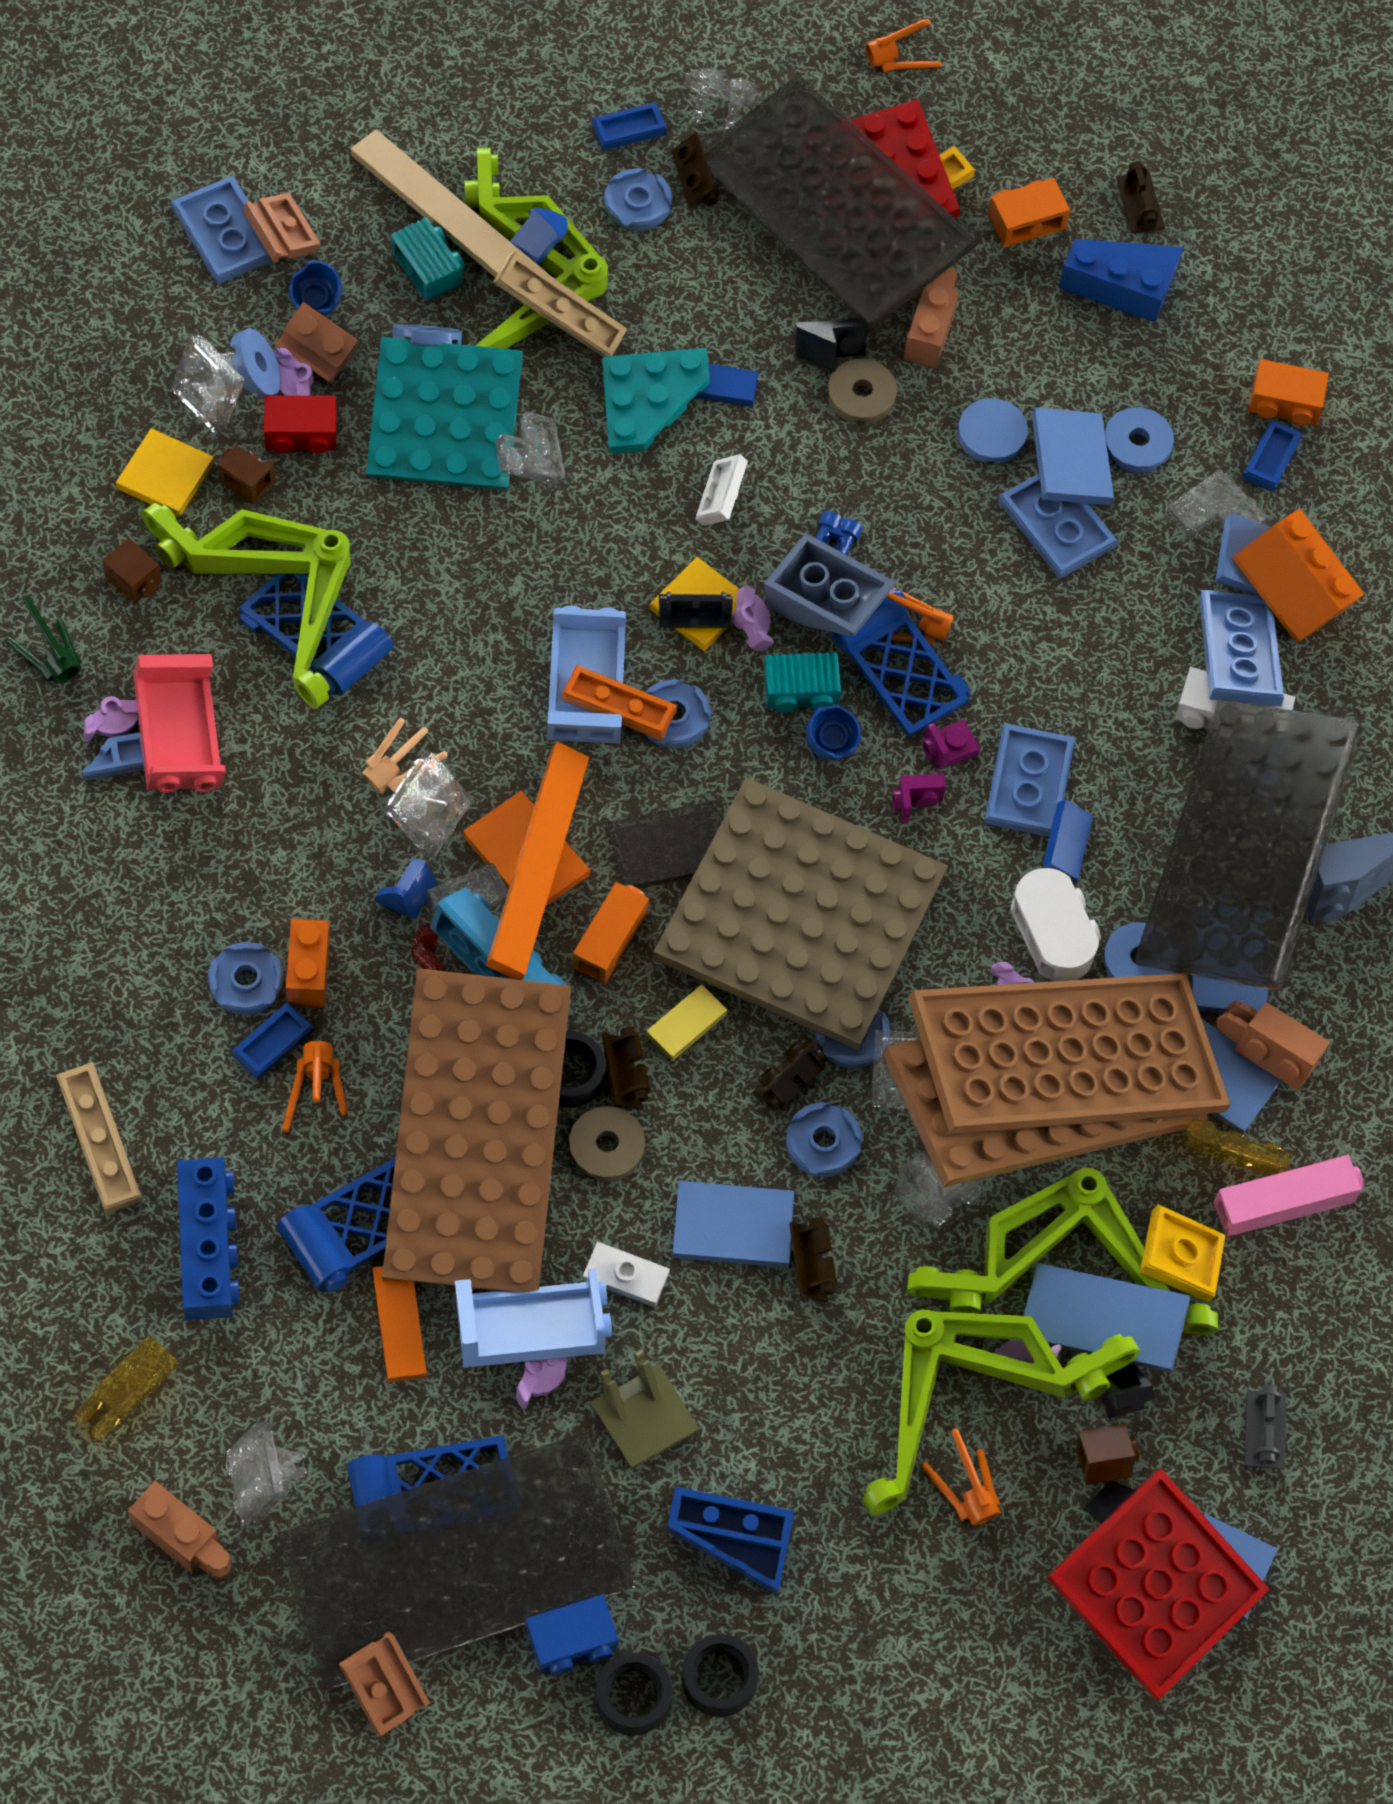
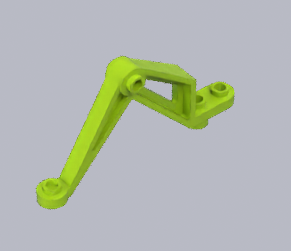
[464,147,608,349]
[141,503,351,709]
[907,1168,1218,1335]
[862,1309,1141,1516]

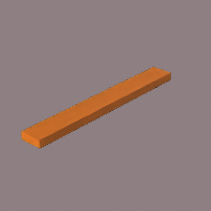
[485,741,590,980]

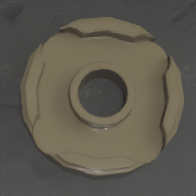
[827,359,898,424]
[569,1106,646,1182]

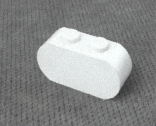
[1011,868,1101,981]

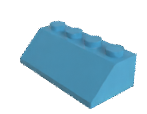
[429,887,571,996]

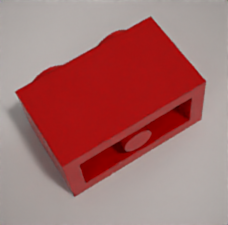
[264,395,337,453]

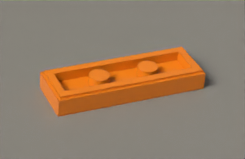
[561,665,677,741]
[372,1266,427,1383]

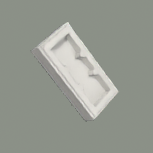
[695,454,748,526]
[583,1241,670,1307]

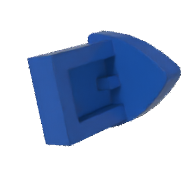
[510,208,568,265]
[374,858,437,920]

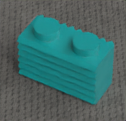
[391,217,465,301]
[763,652,841,713]

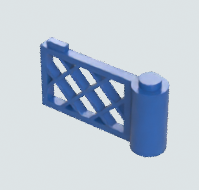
[239,574,394,696]
[829,589,971,738]
[276,1157,396,1292]
[346,1435,520,1550]

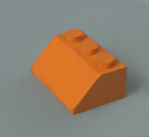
[1232,508,1364,644]

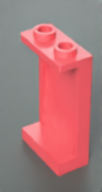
[133,654,226,793]

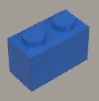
[525,1594,619,1676]

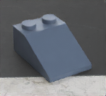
[764,533,895,637]
[1298,832,1393,921]

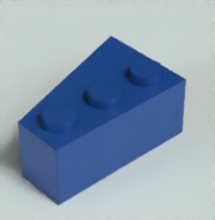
[1058,239,1184,323]
[667,1486,794,1595]

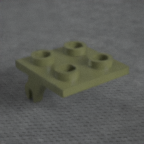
[591,1350,699,1470]

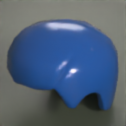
[289,261,343,316]
[806,705,861,761]

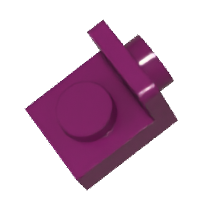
[922,720,980,770]
[892,774,946,824]

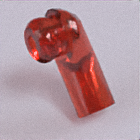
[411,923,446,971]

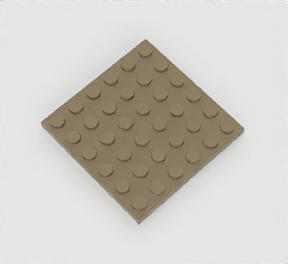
[652,777,948,1051]

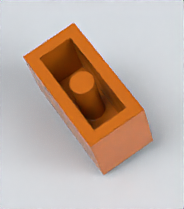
[988,178,1070,247]
[1248,359,1329,425]
[286,919,330,1008]

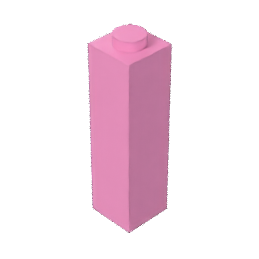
[1213,1155,1363,1237]

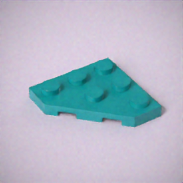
[602,348,710,454]

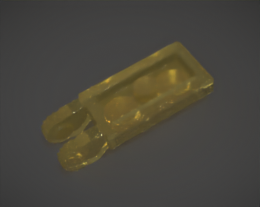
[1183,1118,1293,1176]
[73,1336,179,1441]

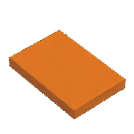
[463,791,590,907]

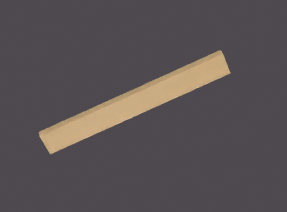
[350,130,553,278]

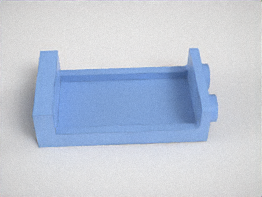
[547,606,626,744]
[455,1268,612,1368]

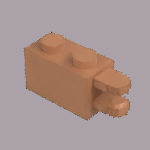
[903,265,959,369]
[1217,1000,1330,1091]
[128,1481,233,1580]

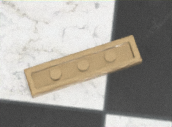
[493,251,627,357]
[56,1062,142,1214]

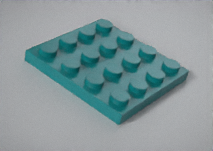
[366,337,523,491]

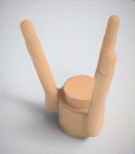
[361,718,448,794]

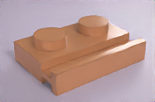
[243,193,321,263]
[274,302,361,384]
[339,1632,430,1736]

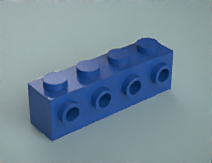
[177,1157,240,1321]

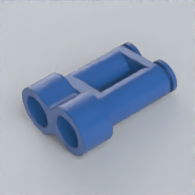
[816,511,863,555]

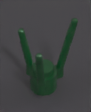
[6,594,82,683]

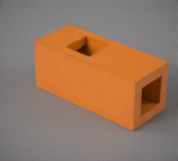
[572,882,649,985]

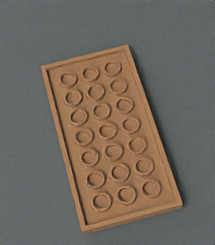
[382,968,571,1292]
[908,973,1231,1134]
[882,1039,1208,1187]

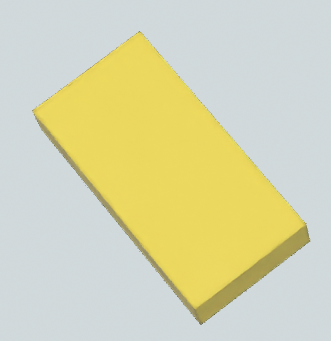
[646,984,728,1061]

